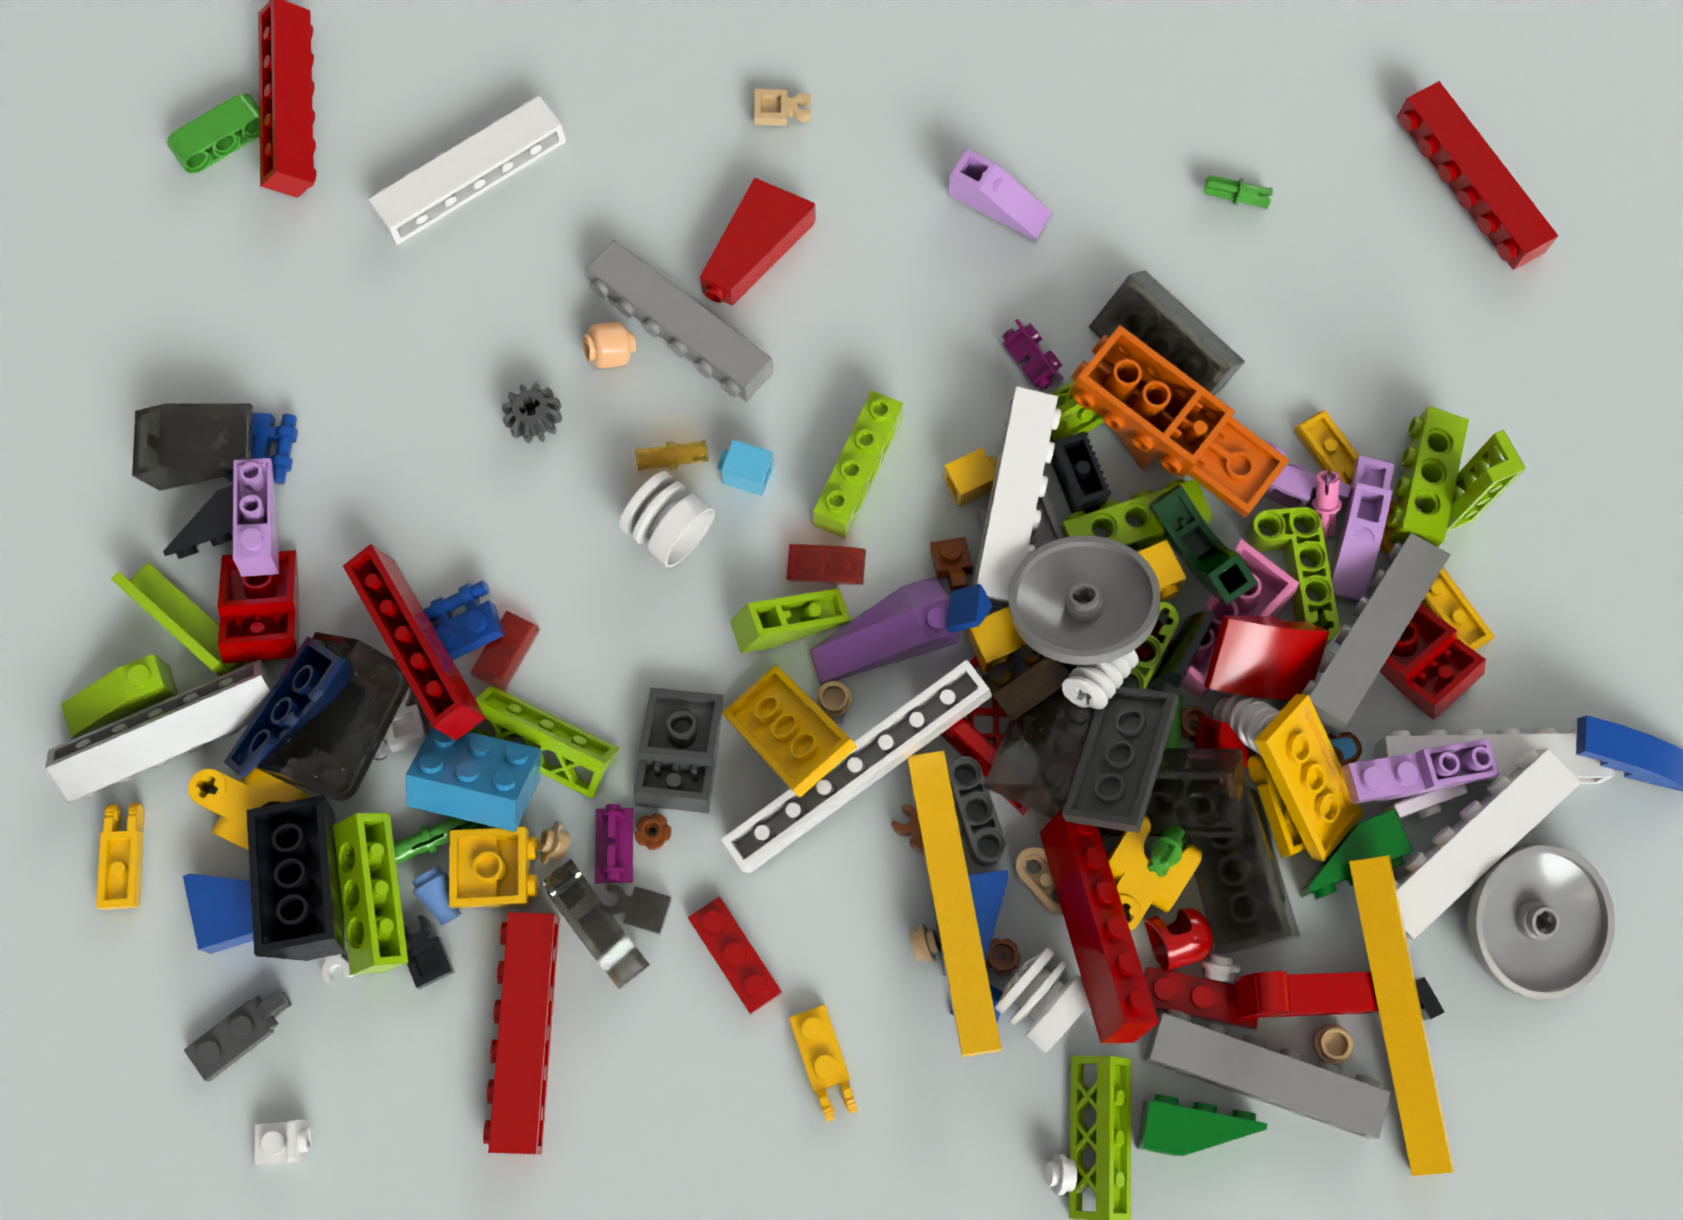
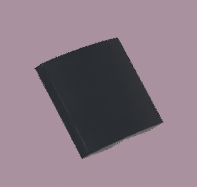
[1149,610,1215,691]

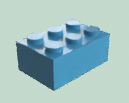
[405,726,541,832]

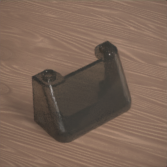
[256,632,409,801]

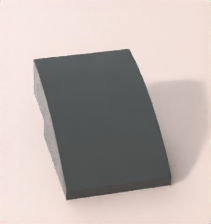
[633,687,724,813]

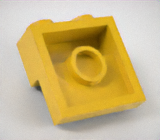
[449,827,538,909]

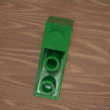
[1299,809,1414,900]
[1137,1094,1268,1156]

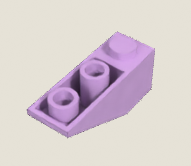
[948,148,1052,241]
[233,458,279,577]

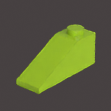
[730,588,851,654]
[61,654,178,739]

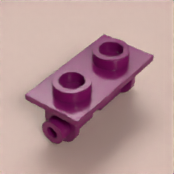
[1002,319,1065,391]
[595,804,634,884]

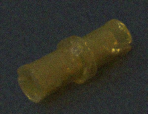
[635,440,709,471]

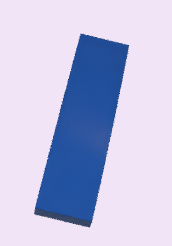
[1576,715,1683,792]

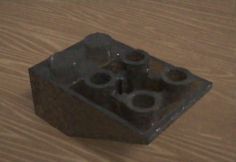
[132,403,253,491]

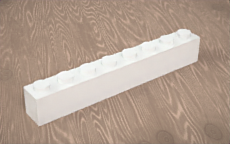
[720,659,992,873]

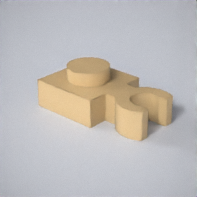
[754,89,811,126]

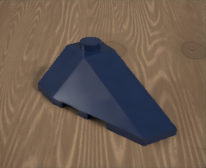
[223,636,357,778]

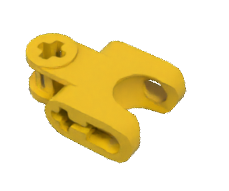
[188,768,310,851]
[1107,815,1202,931]

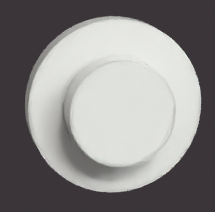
[1201,953,1240,982]
[1045,1154,1077,1195]

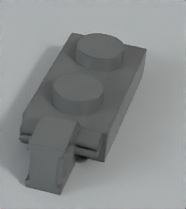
[184,990,292,1082]

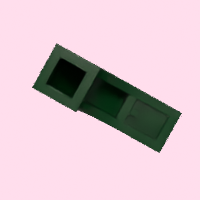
[1148,484,1258,605]

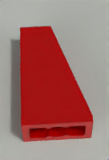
[700,177,816,306]

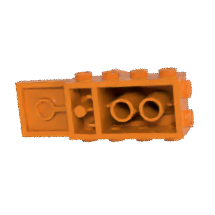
[1069,325,1290,518]

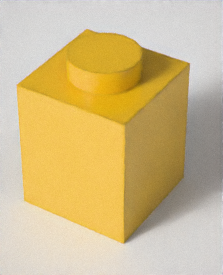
[943,447,997,507]

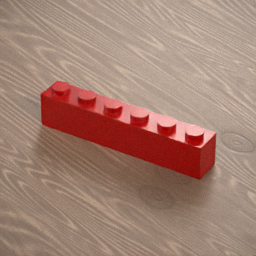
[258,0,317,198]
[1397,81,1559,270]
[343,544,486,741]
[1039,809,1159,1044]
[483,912,560,1154]

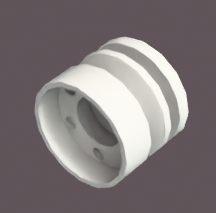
[619,471,715,568]
[994,947,1089,1054]

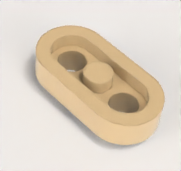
[1014,847,1063,915]

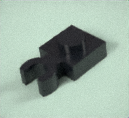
[404,915,455,989]

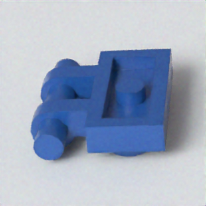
[224,411,298,484]
[423,580,504,660]

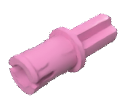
[1312,470,1342,539]

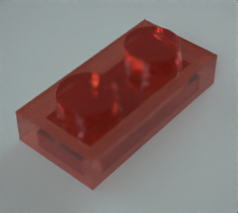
[470,610,540,691]

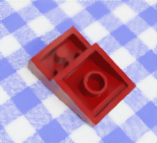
[217,550,300,664]
[1379,604,1486,720]
[1204,616,1330,700]

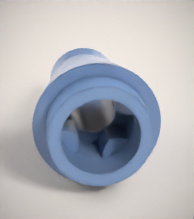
[412,866,461,926]

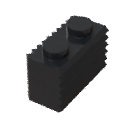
[1051,431,1112,514]

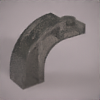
[541,859,650,989]

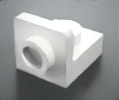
[255,1120,312,1165]

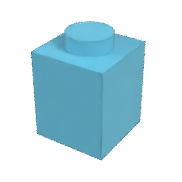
[718,440,774,496]

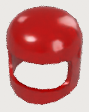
[1144,907,1213,971]

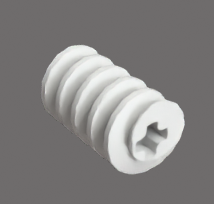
[1062,650,1139,709]
[1214,694,1280,755]

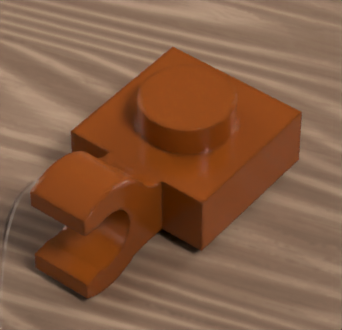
[930,537,973,593]

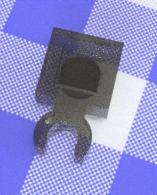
[600,885,672,935]

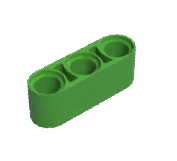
[167,93,260,173]

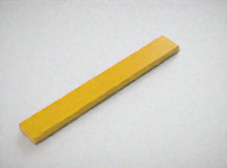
[1293,409,1495,651]
[907,750,1002,1057]
[1349,855,1454,1176]

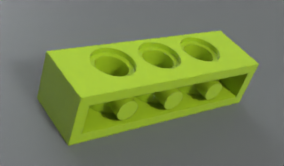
[813,390,904,539]
[1387,406,1469,547]
[1061,479,1213,551]
[333,813,408,975]

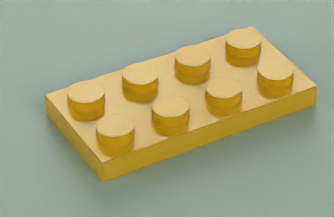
[722,665,857,798]
[1254,694,1364,862]

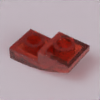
[786,544,866,585]

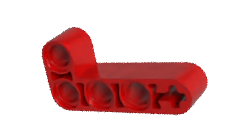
[1234,971,1379,1018]

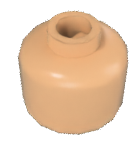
[582,321,636,369]

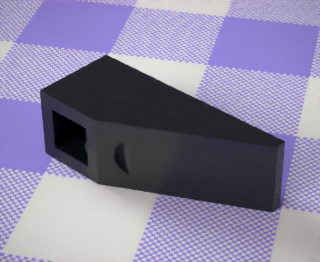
[163,485,233,560]

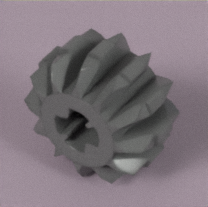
[502,382,562,444]

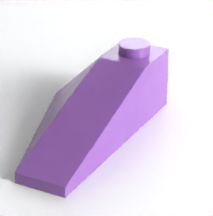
[810,576,961,685]

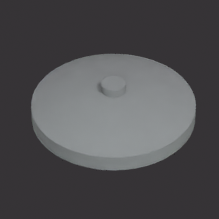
[1008,535,1160,665]
[1468,844,1615,1000]

